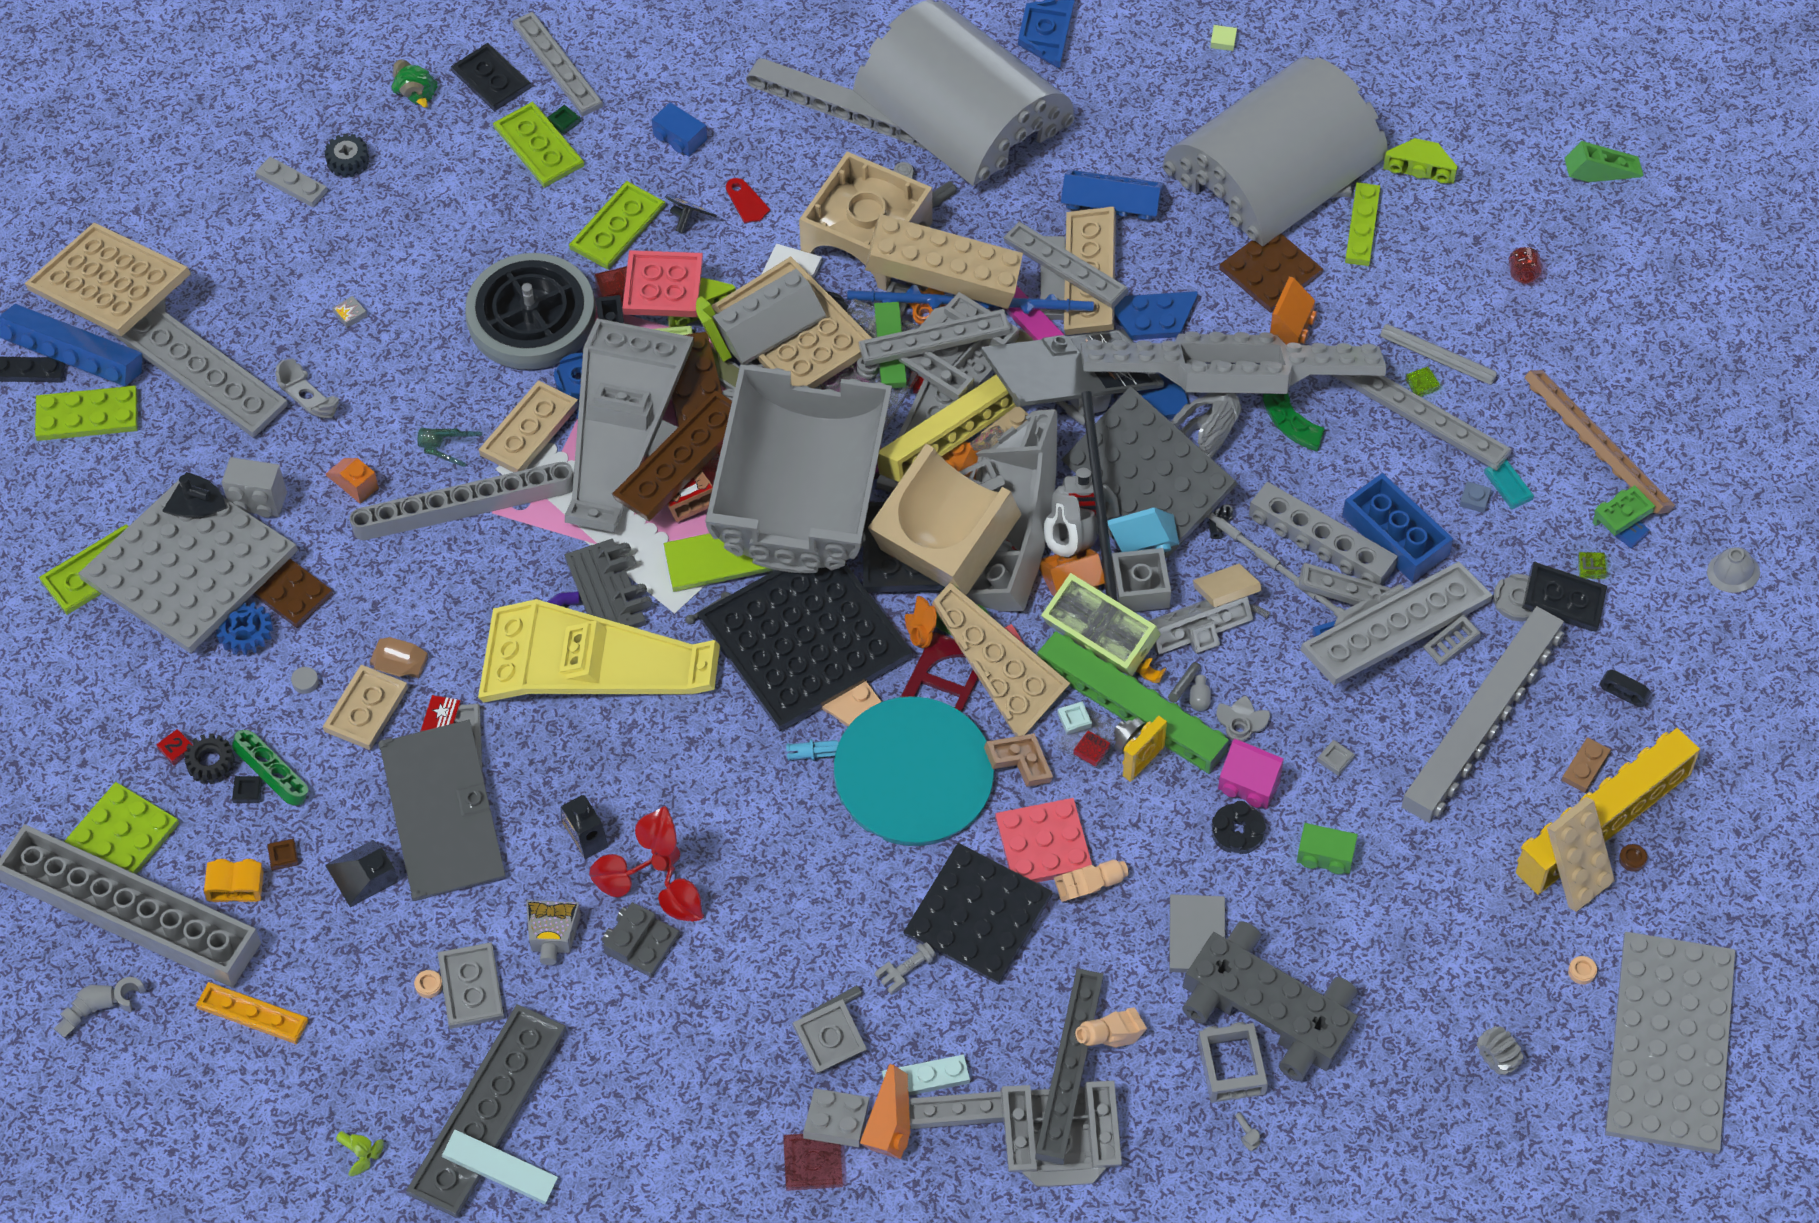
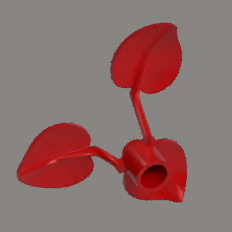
[589,806,704,921]

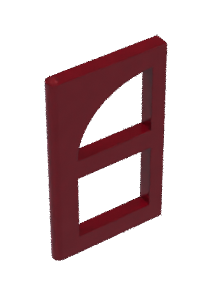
[900,632,978,712]

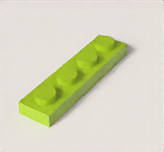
[1345,182,1380,266]

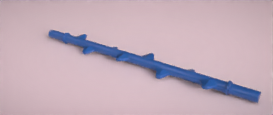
[847,285,1094,314]

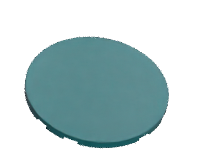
[834,697,994,846]

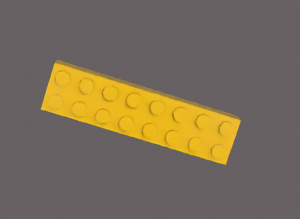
[1516,728,1700,895]

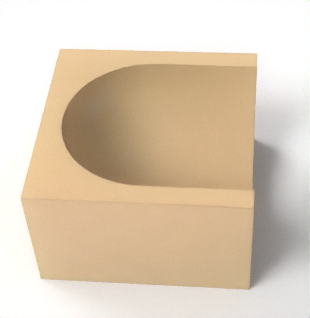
[868,444,1022,595]

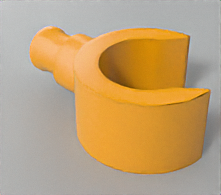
[1136,658,1166,683]

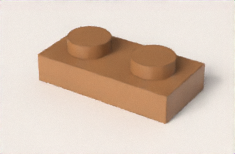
[1561,737,1611,793]

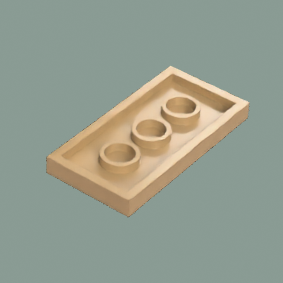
[478,380,579,472]
[1547,797,1615,912]

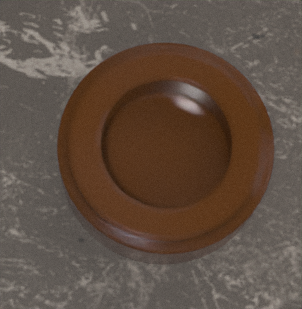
[1619,844,1647,872]

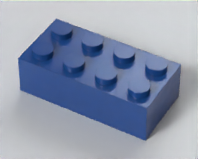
[1342,472,1453,583]

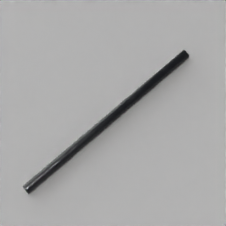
[1081,391,1117,601]

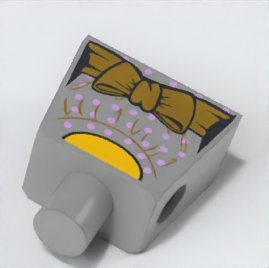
[526,900,581,965]

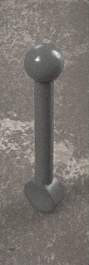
[685,592,730,625]

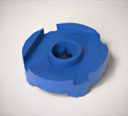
[554,353,583,399]

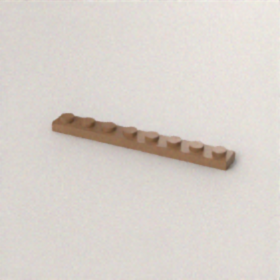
[1524,370,1676,514]

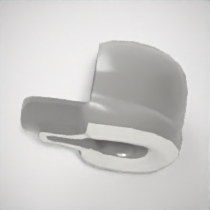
[1044,492,1098,557]

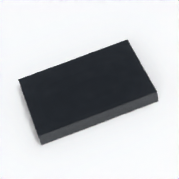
[451,43,532,112]
[1522,562,1607,632]

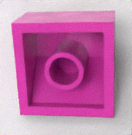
[1218,738,1284,809]

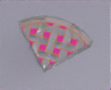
[970,425,1004,451]

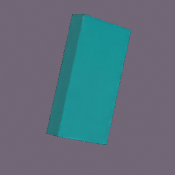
[1484,459,1534,510]

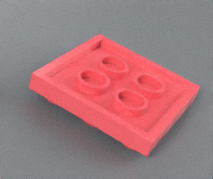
[622,250,703,317]
[995,798,1092,883]

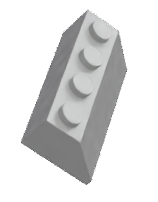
[713,269,826,365]

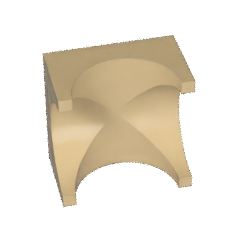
[799,152,932,291]

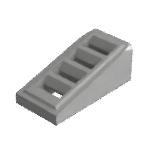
[1423,615,1481,666]

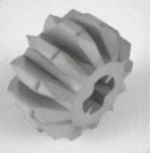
[1477,1026,1523,1075]

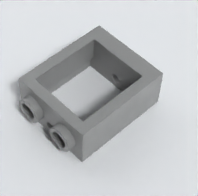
[1197,1022,1268,1103]

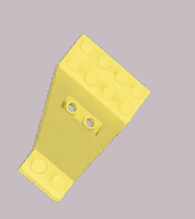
[478,599,720,703]

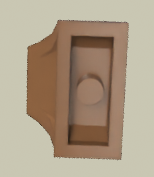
[370,637,428,679]

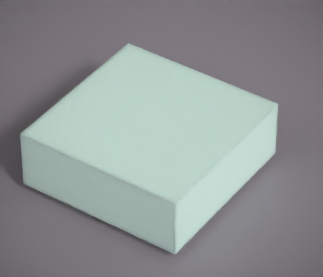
[1058,701,1092,735]

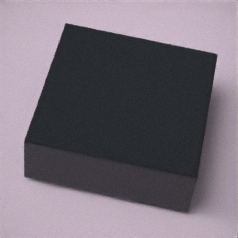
[232,776,262,803]

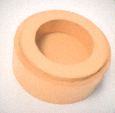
[1568,956,1597,984]
[414,970,443,998]

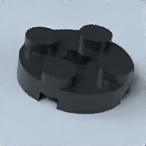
[1211,801,1266,854]

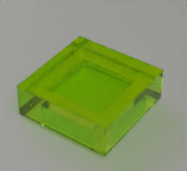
[1405,366,1440,397]

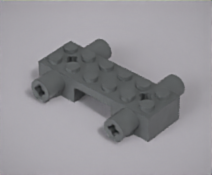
[1182,921,1358,1081]

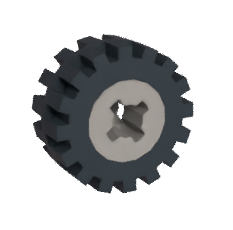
[325,133,369,178]

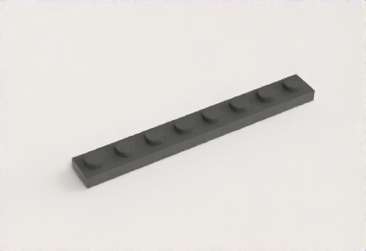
[1035,968,1104,1165]

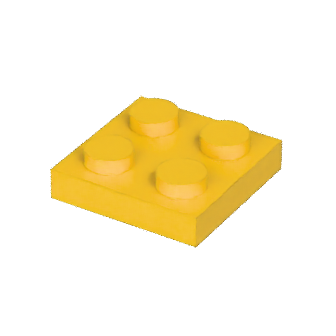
[1122,716,1167,782]

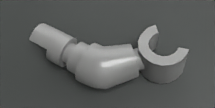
[54,977,146,1038]

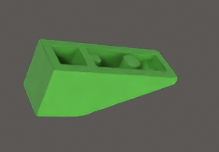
[1564,141,1643,182]

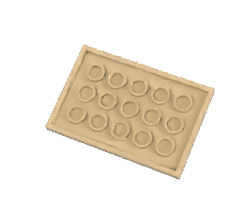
[25,223,191,337]
[712,256,872,388]

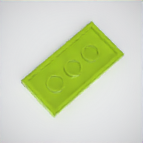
[493,101,584,188]
[569,181,666,270]
[39,524,129,615]
[663,533,774,592]

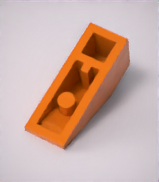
[860,1064,911,1159]

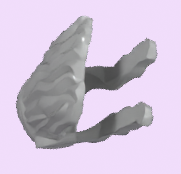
[1171,393,1242,458]

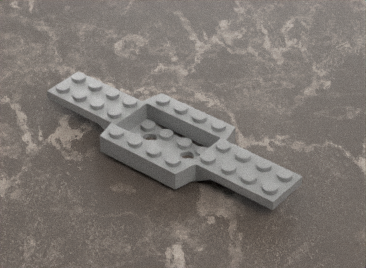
[1081,331,1386,394]

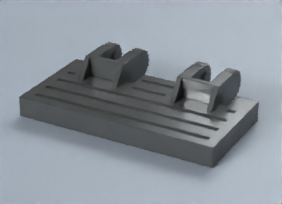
[564,538,653,628]

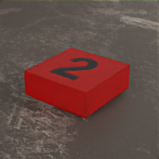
[156,729,193,765]

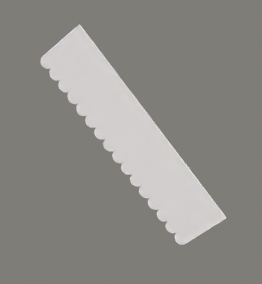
[496,443,705,614]

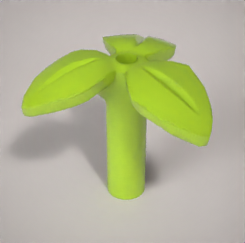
[336,1131,384,1177]

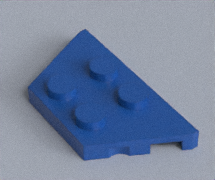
[1018,0,1075,68]
[1114,291,1198,340]

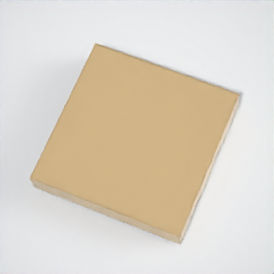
[1193,563,1262,608]

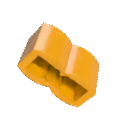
[204,859,264,902]

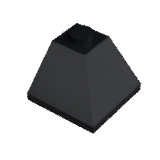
[325,840,398,907]

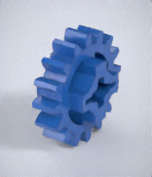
[216,602,273,656]

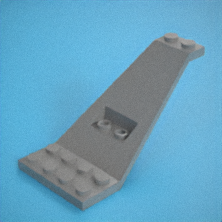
[565,318,694,532]

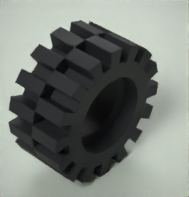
[184,733,235,785]

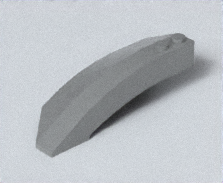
[966,409,1057,612]

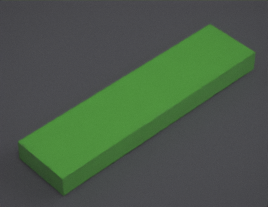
[874,302,906,388]

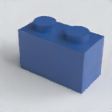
[651,102,707,157]

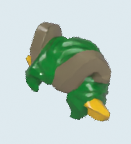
[391,59,438,108]

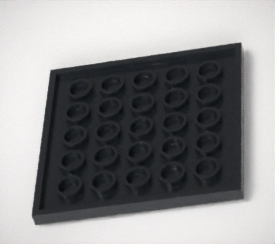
[697,563,913,732]

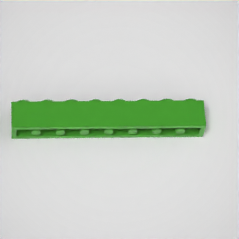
[1037,631,1229,774]

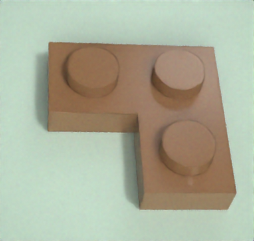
[984,733,1053,787]

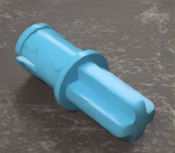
[786,739,839,761]

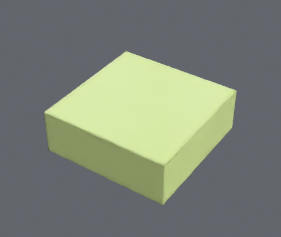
[1210,25,1237,51]

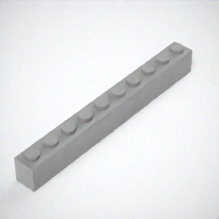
[1401,606,1564,823]

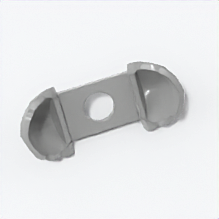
[275,358,339,418]

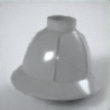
[1707,547,1760,593]

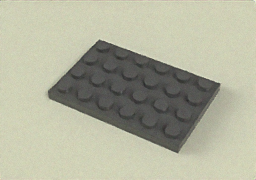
[1061,386,1238,558]

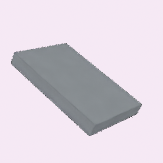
[1169,894,1225,974]
[438,942,504,1029]

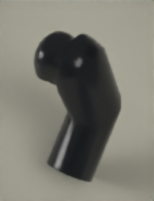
[1209,504,1233,539]

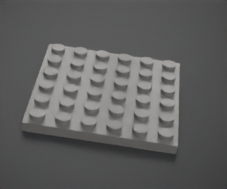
[78,480,298,654]

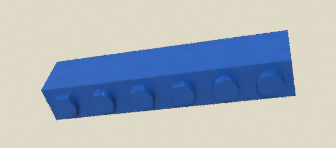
[0,304,142,386]

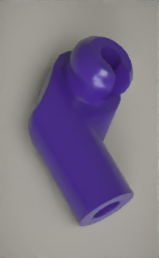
[547,591,580,606]

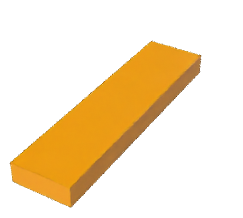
[196,982,308,1044]

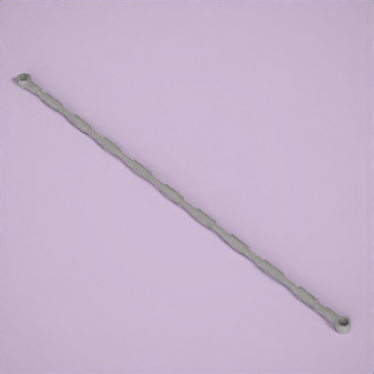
[1055,401,1393,658]

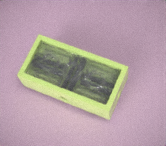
[1041,573,1161,676]

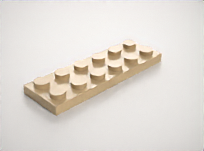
[1064,207,1116,335]

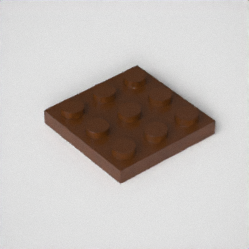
[1219,234,1323,313]

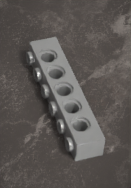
[1249,482,1398,586]

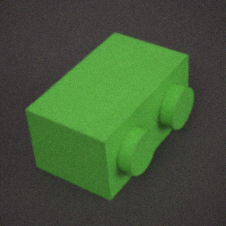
[1296,823,1358,874]

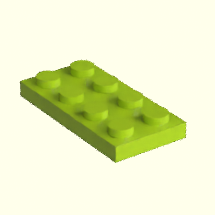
[35,386,138,441]

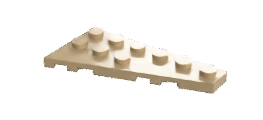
[932,583,1070,737]

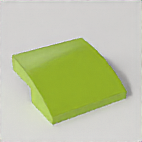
[696,296,732,362]

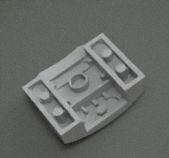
[899,292,1019,401]
[1000,1081,1122,1187]

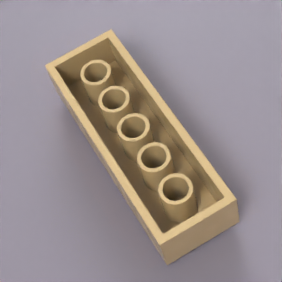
[865,214,1023,309]

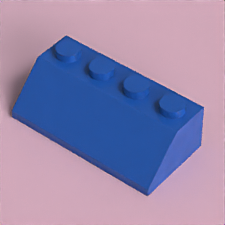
[1061,169,1164,220]

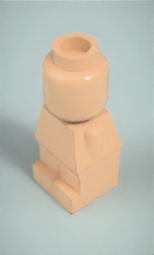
[1054,859,1128,902]
[1075,1007,1147,1048]

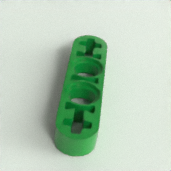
[232,730,308,806]

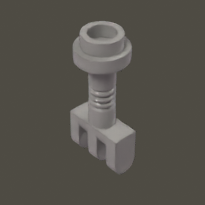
[874,942,936,995]

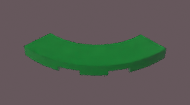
[1262,393,1325,452]

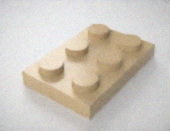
[323,665,408,750]

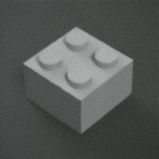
[222,457,287,518]
[1112,548,1171,612]

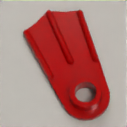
[726,178,770,224]

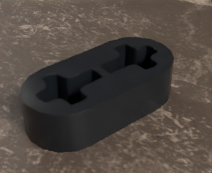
[1600,670,1651,707]

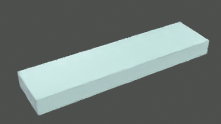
[442,1130,558,1204]

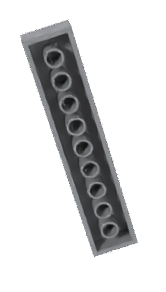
[0,824,261,988]

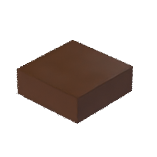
[267,838,299,871]

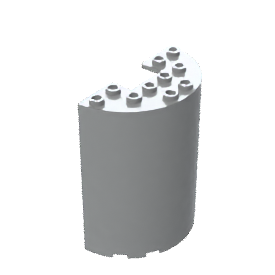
[853,0,1075,186]
[1163,56,1388,246]
[705,365,892,573]

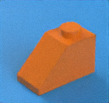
[325,458,379,504]

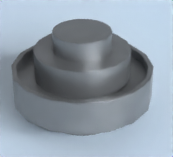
[1113,718,1146,754]

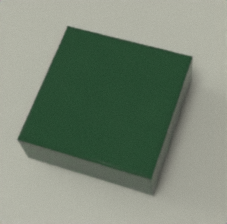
[547,104,581,135]

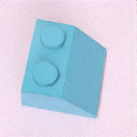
[1107,507,1179,552]

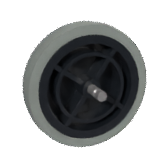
[465,253,596,369]

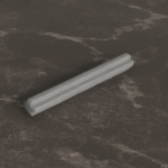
[1381,324,1497,384]

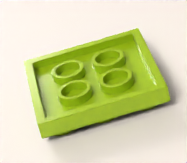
[64,782,179,875]

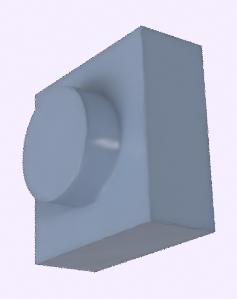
[1459,481,1491,513]

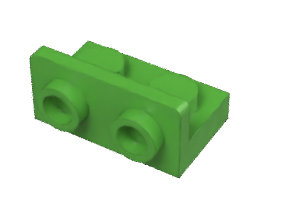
[1592,485,1655,536]

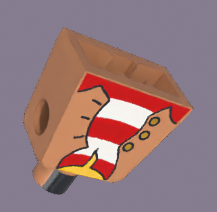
[668,470,713,522]

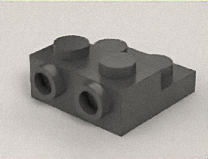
[602,902,680,978]

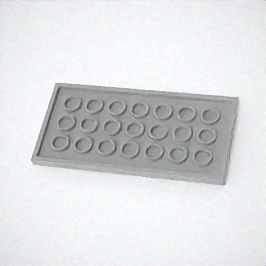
[1605,932,1735,1154]

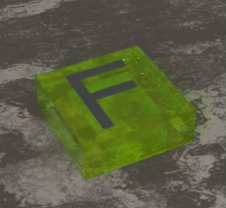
[1578,552,1606,579]

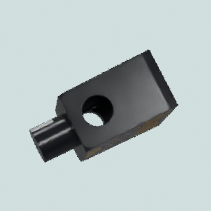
[560,795,608,859]

